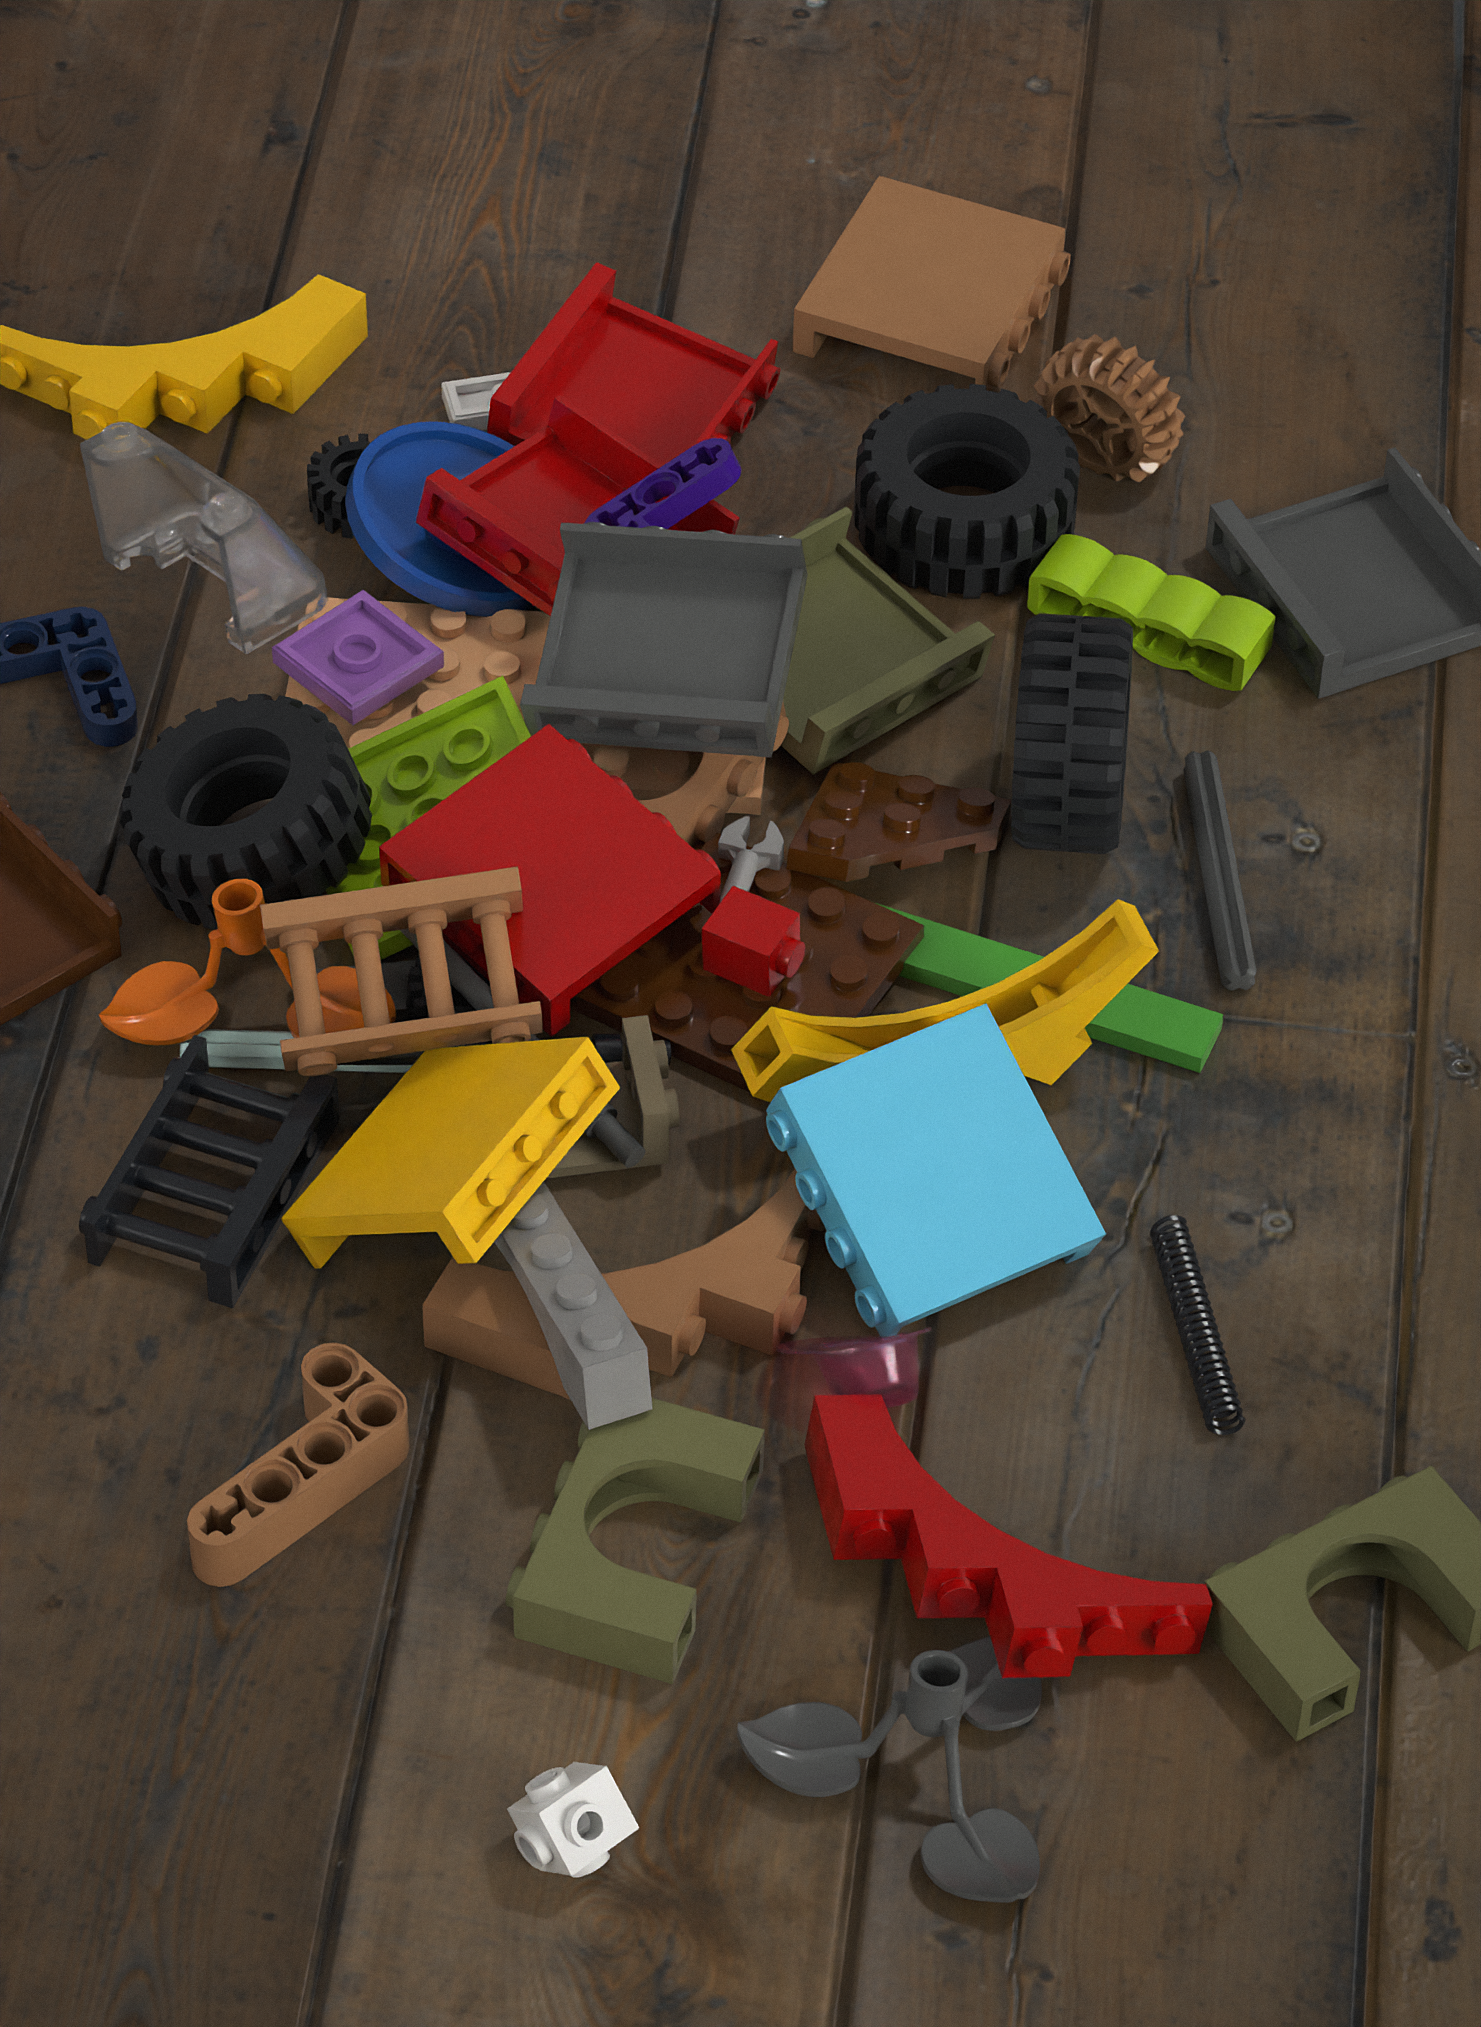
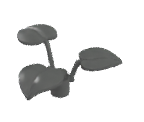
[737,1636,1042,1902]

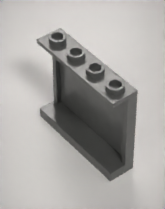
[1206,447,1481,699]
[520,522,808,758]

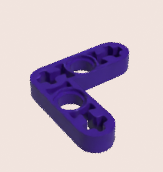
[584,438,741,529]

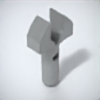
[718,816,784,902]

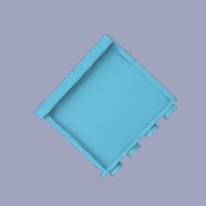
[766,1003,1106,1343]

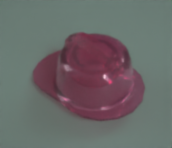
[775,1327,931,1408]

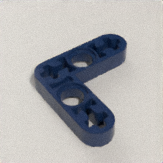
[0,607,138,747]

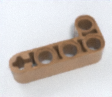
[187,1343,410,1587]

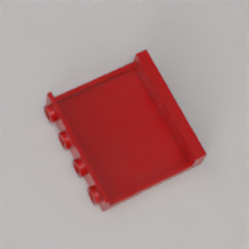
[487,262,781,465]
[416,395,740,617]
[379,724,721,1037]

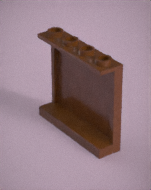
[0,792,123,1025]

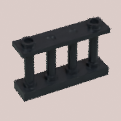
[79,1035,340,1308]

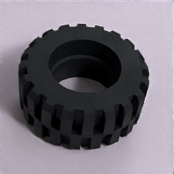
[854,384,1080,599]
[1011,613,1133,854]
[119,694,372,930]

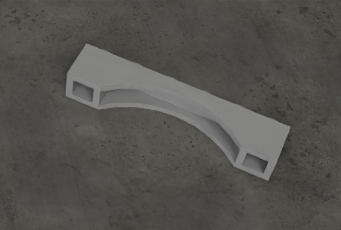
[494,1181,653,1430]

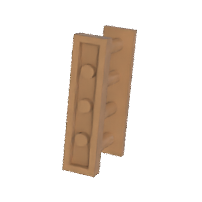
[260,866,543,1076]

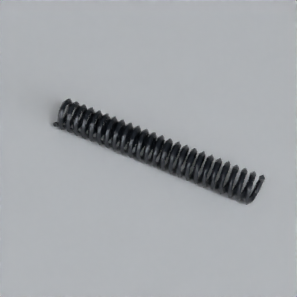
[1150,1215,1246,1435]

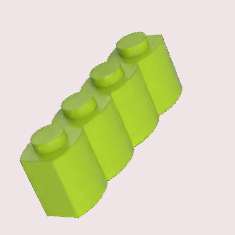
[1027,534,1276,691]

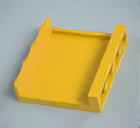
[281,1037,620,1269]

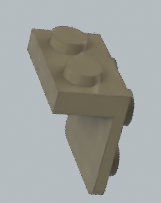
[547,1015,680,1178]

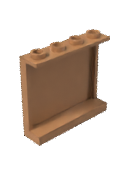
[793,176,1070,391]

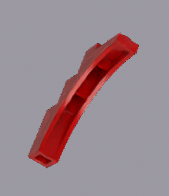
[804,1394,1213,1678]

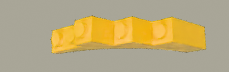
[0,274,368,454]
[731,899,1159,1102]

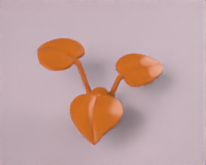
[99,879,396,1046]

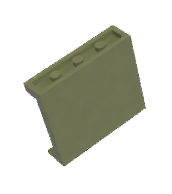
[781,506,995,775]

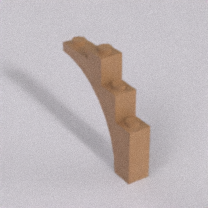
[422,1169,825,1399]

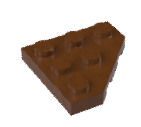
[786,762,1012,882]

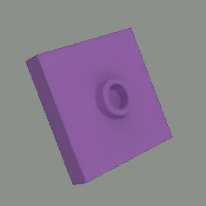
[272,590,444,725]

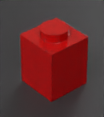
[702,886,805,997]

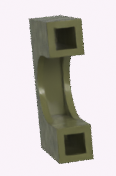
[505,1398,765,1684]
[1204,1465,1481,1742]

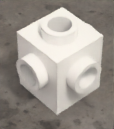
[507,1762,639,1878]

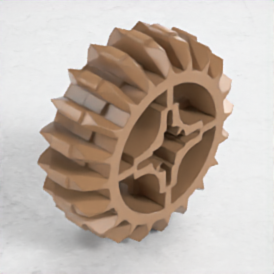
[1034,334,1185,482]

